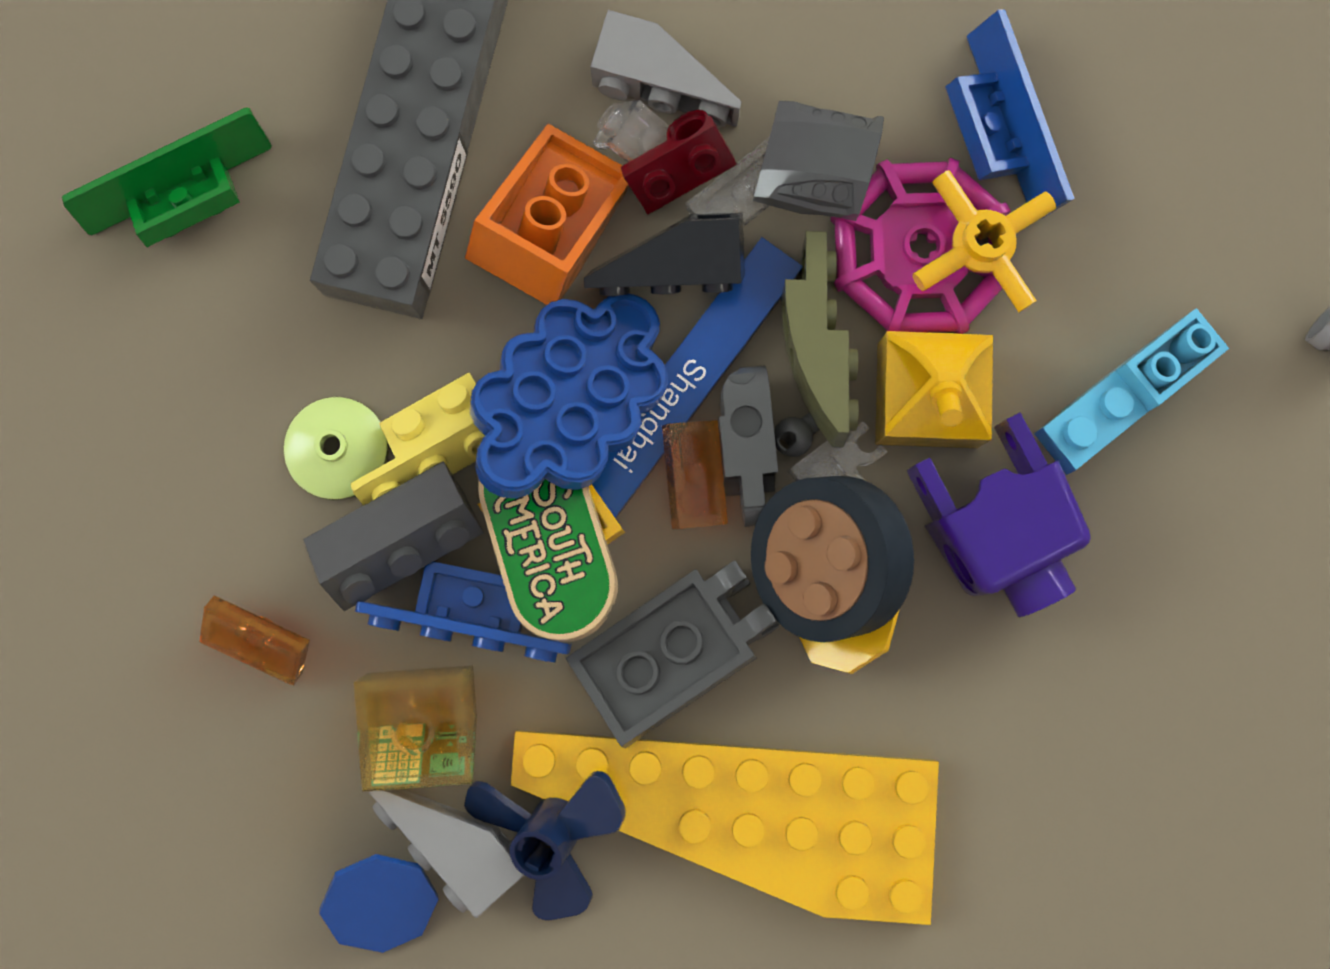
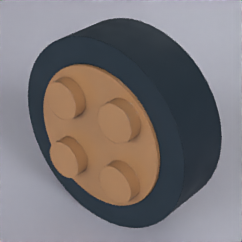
[751,476,914,642]

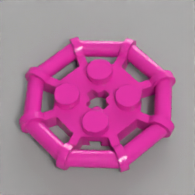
[830,158,1011,334]

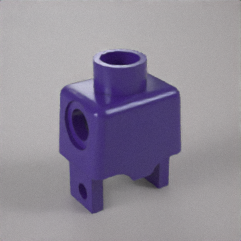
[906,412,1091,618]

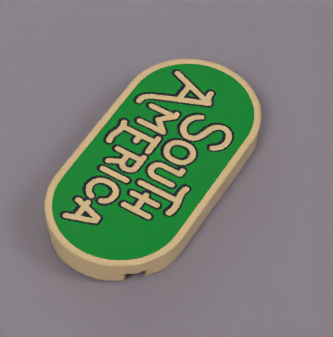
[478,479,618,642]

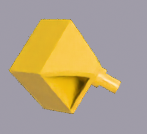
[875,331,993,448]

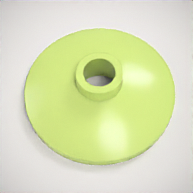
[284,397,388,500]

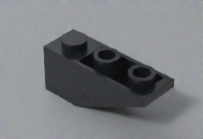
[584,212,745,296]

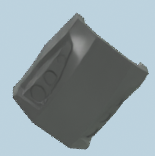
[752,101,884,221]

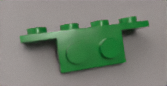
[62,107,272,247]

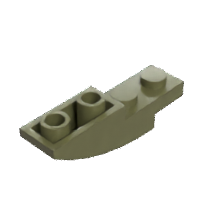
[781,231,859,448]

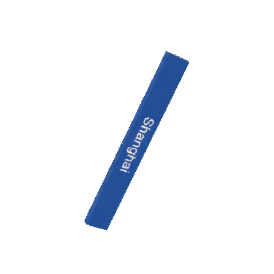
[592,237,803,518]

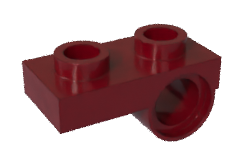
[621,110,737,214]

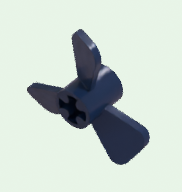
[464,771,626,921]

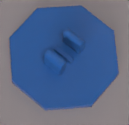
[319,854,439,953]

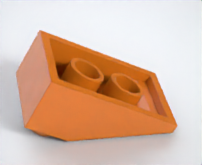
[465,123,629,305]

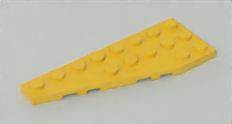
[511,730,939,925]

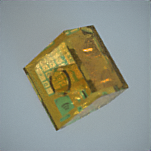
[354,665,477,792]

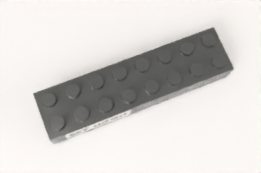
[310,0,508,319]

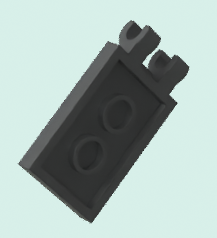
[566,561,780,749]

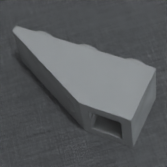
[590,10,742,127]
[369,784,524,918]

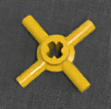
[912,170,1056,313]

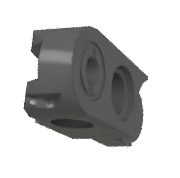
[716,365,778,527]

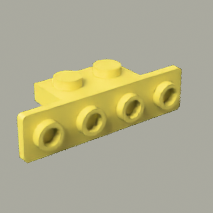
[351,372,485,506]

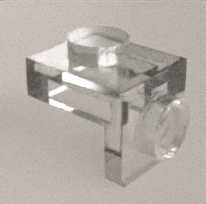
[593,100,669,163]

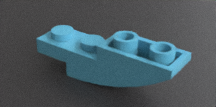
[1034,308,1230,475]

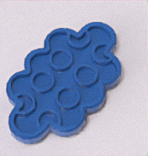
[470,294,668,499]

